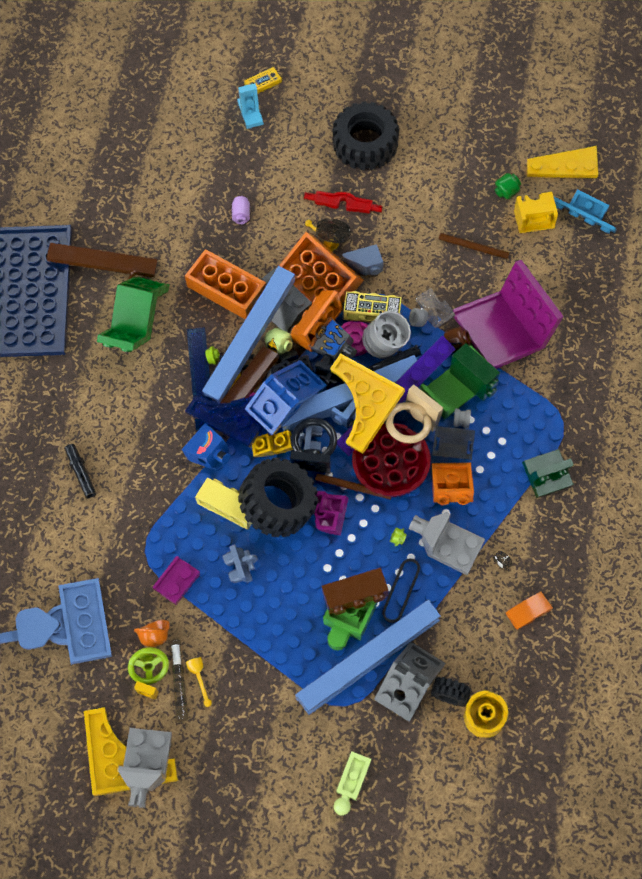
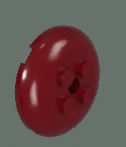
[352,423,431,497]

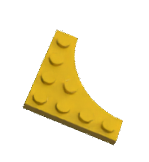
[330,353,405,454]
[84,708,178,796]

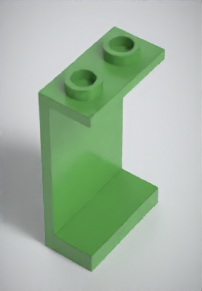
[420,346,482,419]

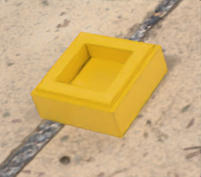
[134,681,159,699]

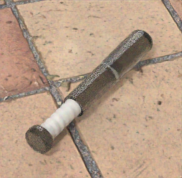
[169,639,189,722]

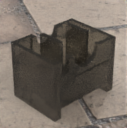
[432,425,475,460]

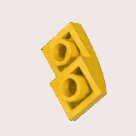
[251,430,293,457]

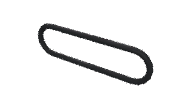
[382,559,420,623]

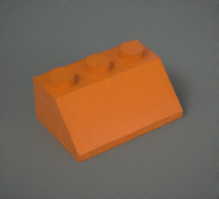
[291,290,343,352]

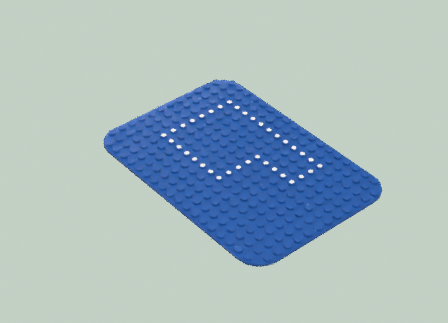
[145,293,564,707]

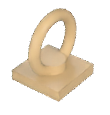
[385,385,443,443]

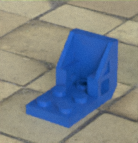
[245,360,327,435]

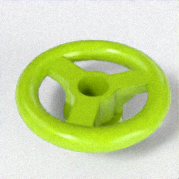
[128,647,169,684]

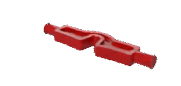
[304,191,383,214]

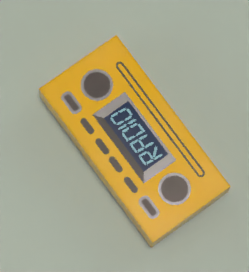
[244,67,282,93]

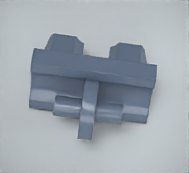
[298,418,323,451]
[223,544,258,583]

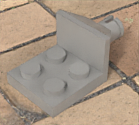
[409,512,485,575]
[118,728,172,808]

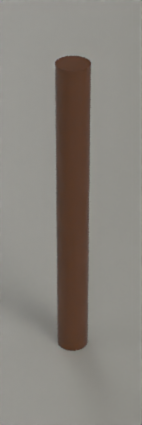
[439,233,510,259]
[315,473,392,500]

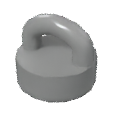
[409,308,428,327]

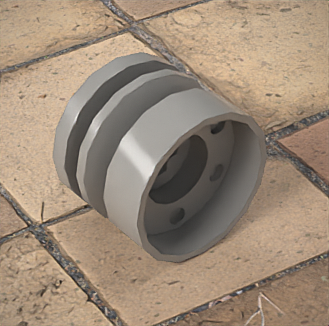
[362,311,411,359]

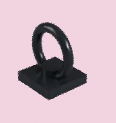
[290,418,337,474]

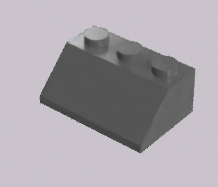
[261,268,312,333]

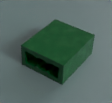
[450,343,500,401]

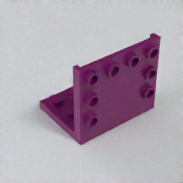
[451,260,564,369]

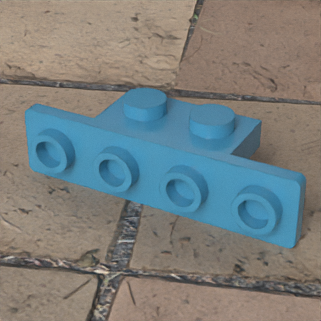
[553,189,616,234]

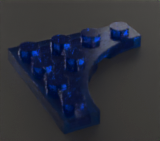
[185,394,263,448]

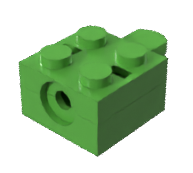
[323,601,378,651]

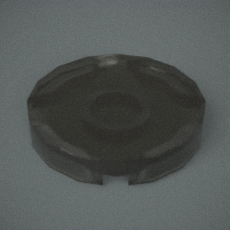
[316,219,351,243]

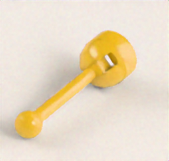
[305,220,339,251]
[186,657,212,707]

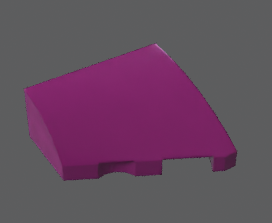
[314,491,349,536]

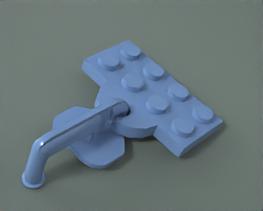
[0,578,112,665]

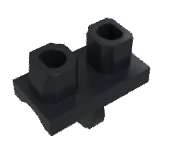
[315,355,345,388]

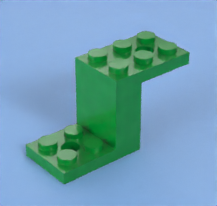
[97,276,170,352]

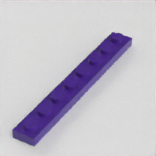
[337,335,455,456]

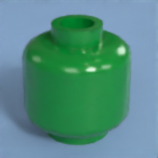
[494,173,522,199]

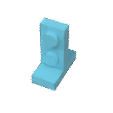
[237,83,263,129]

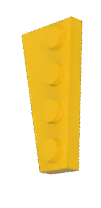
[527,146,598,178]

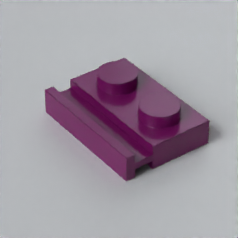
[152,556,200,605]

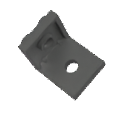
[374,642,446,722]

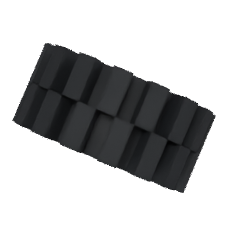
[431,677,471,707]

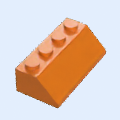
[185,249,266,320]

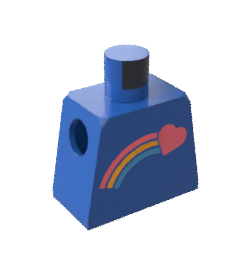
[182,423,230,469]

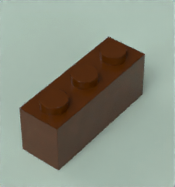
[321,567,389,615]

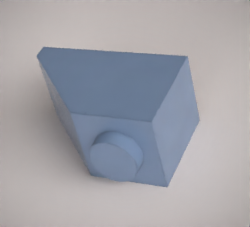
[342,244,383,276]

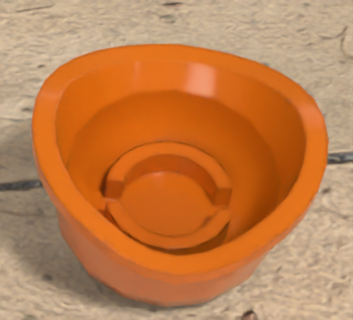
[134,620,170,647]

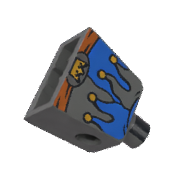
[309,317,357,361]

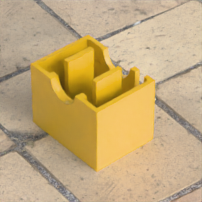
[514,192,558,233]

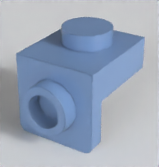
[331,399,356,427]

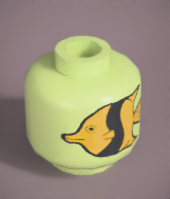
[264,328,293,355]

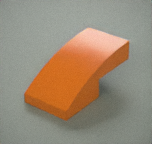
[505,592,553,630]

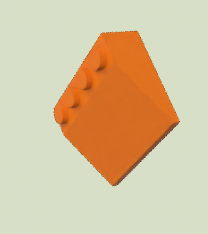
[279,232,364,304]

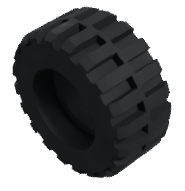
[333,102,399,170]
[238,458,318,537]

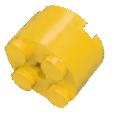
[464,691,508,738]

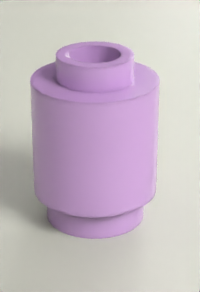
[232,196,250,224]

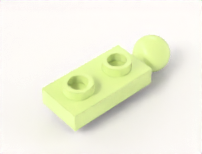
[334,751,371,815]

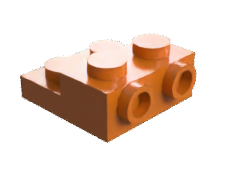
[431,463,474,505]

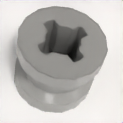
[453,408,471,429]

